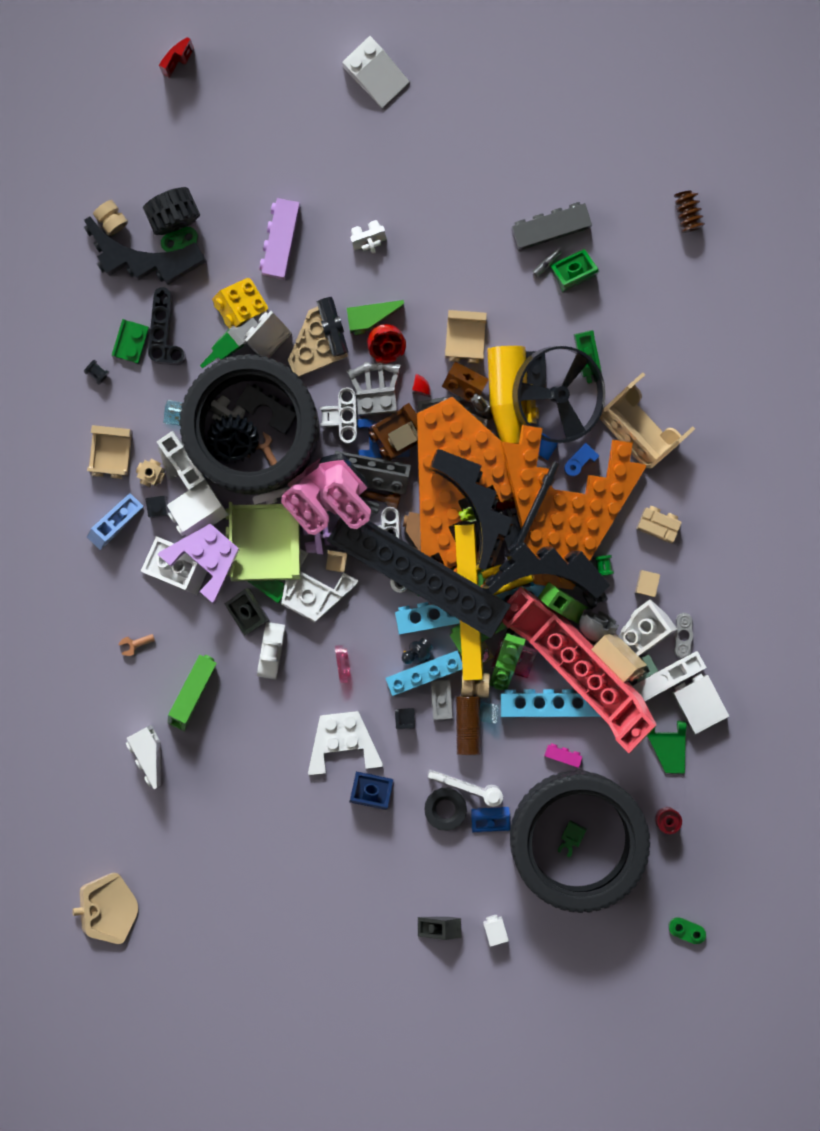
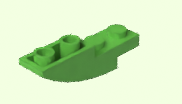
[489,634,526,690]

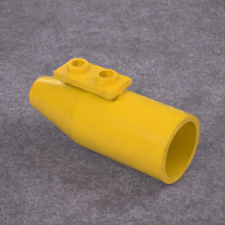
[487,346,539,444]

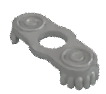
[673,613,693,658]

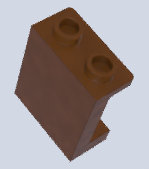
[368,403,418,461]

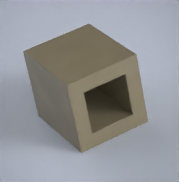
[388,421,418,451]

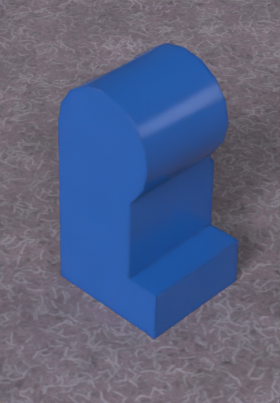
[564,443,599,477]

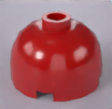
[367,324,406,364]

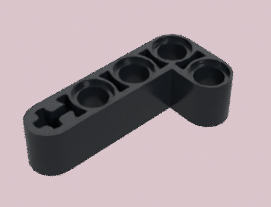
[148,287,186,365]

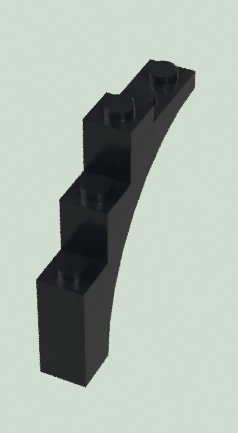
[84,216,207,285]
[429,449,513,572]
[482,542,610,599]

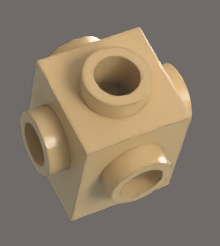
[136,459,165,487]

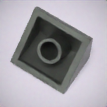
[224,587,269,636]

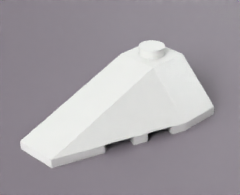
[618,600,678,657]

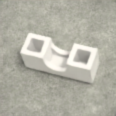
[157,431,206,490]

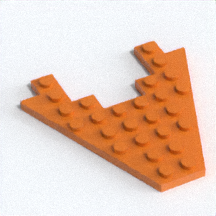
[417,397,554,568]
[501,425,646,590]

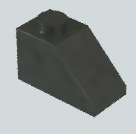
[418,917,461,940]

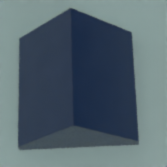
[349,771,393,810]

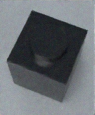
[145,495,169,518]

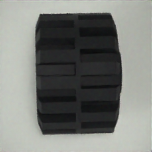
[143,187,200,235]

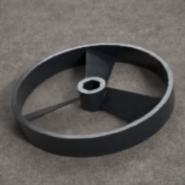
[512,346,606,443]

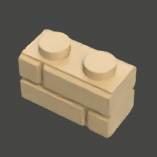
[636,505,682,544]

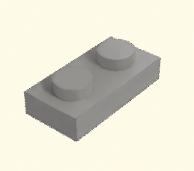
[431,680,453,720]

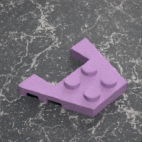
[158,524,239,604]

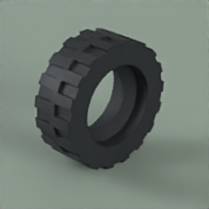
[424,787,467,831]

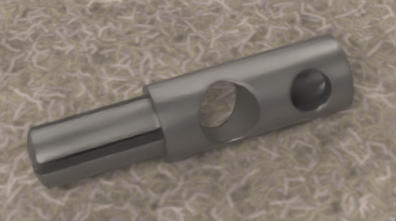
[532,249,561,277]

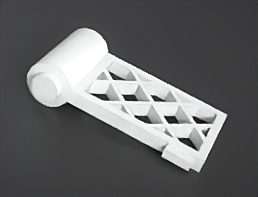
[428,770,503,807]

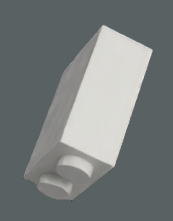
[167,480,228,536]
[672,673,729,734]

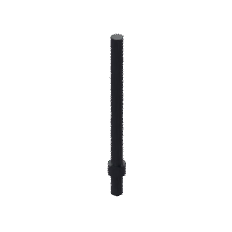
[506,461,560,562]

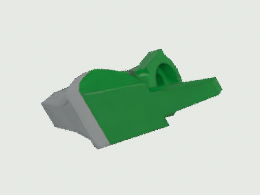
[200,318,259,369]

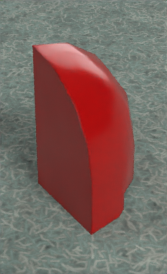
[412,374,431,397]

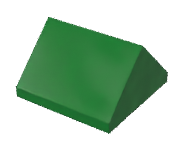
[550,249,599,292]

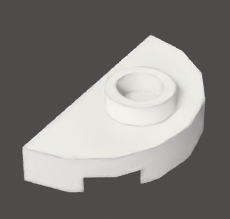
[252,487,289,505]

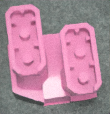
[281,453,371,535]

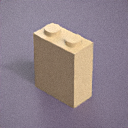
[591,633,647,682]

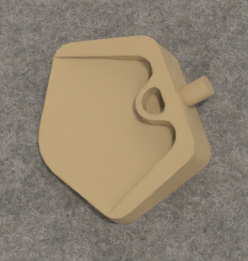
[72,872,138,944]

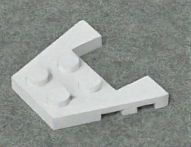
[281,549,358,623]
[308,711,383,775]

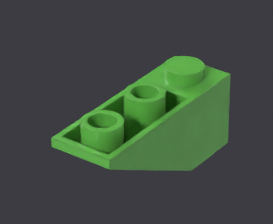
[538,582,589,624]

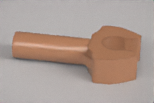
[256,432,277,466]
[118,634,155,656]

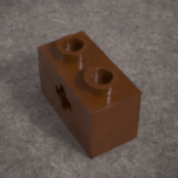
[442,361,489,403]

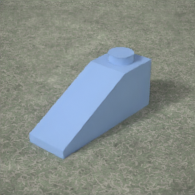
[87,493,144,550]

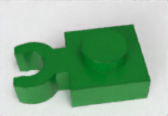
[558,820,587,857]

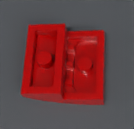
[159,37,194,78]

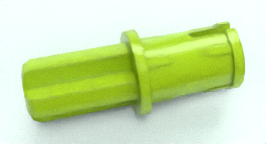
[459,507,476,522]

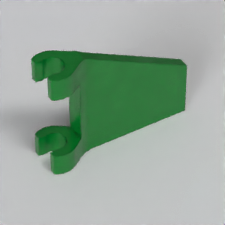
[647,721,686,773]

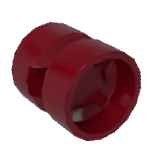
[654,807,682,834]

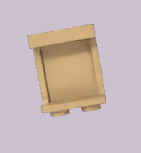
[87,425,132,479]

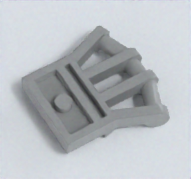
[347,362,401,416]

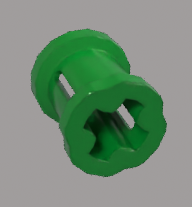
[595,555,614,576]

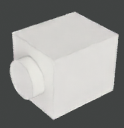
[483,915,509,947]

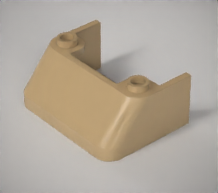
[600,373,695,468]

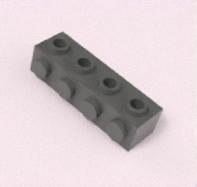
[335,451,411,494]

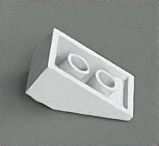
[342,36,410,108]
[141,536,207,595]

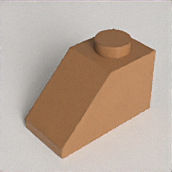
[403,512,421,551]

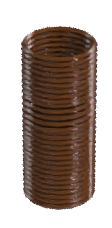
[456,696,481,755]

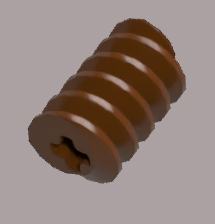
[674,190,705,233]

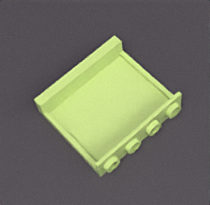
[226,502,300,581]

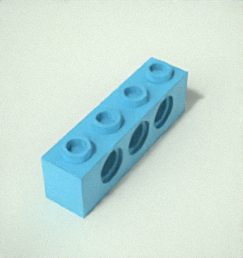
[386,650,463,696]

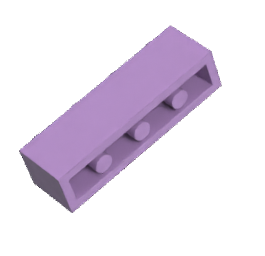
[259,198,300,280]

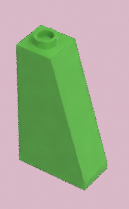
[167,654,217,732]

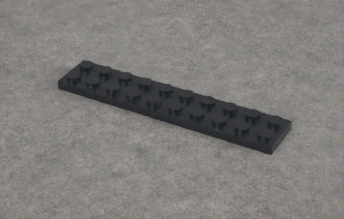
[327,517,511,639]

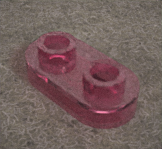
[335,644,351,684]

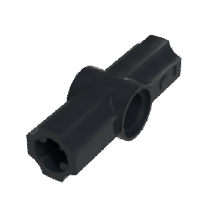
[316,297,349,357]

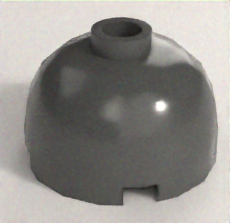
[579,608,619,644]

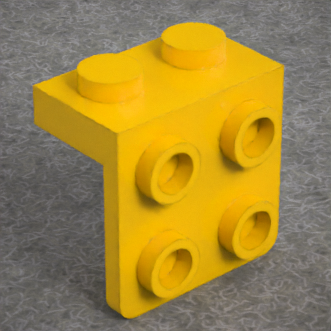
[212,278,268,328]

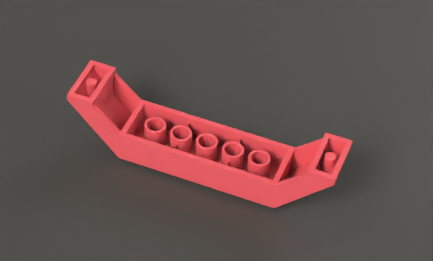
[502,587,657,753]

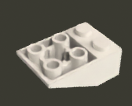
[245,311,292,358]
[126,725,161,789]

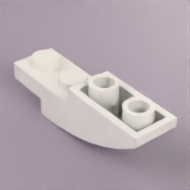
[633,651,707,701]

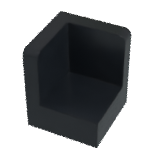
[395,708,415,729]

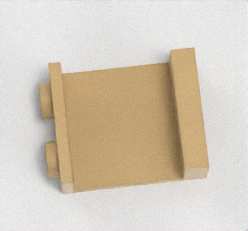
[445,310,487,364]

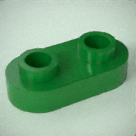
[161,227,198,252]
[668,917,706,944]

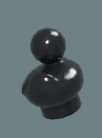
[401,638,433,664]

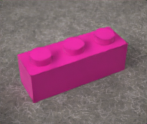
[544,743,583,768]

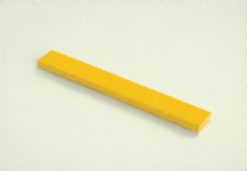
[455,524,483,680]

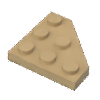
[288,306,348,377]

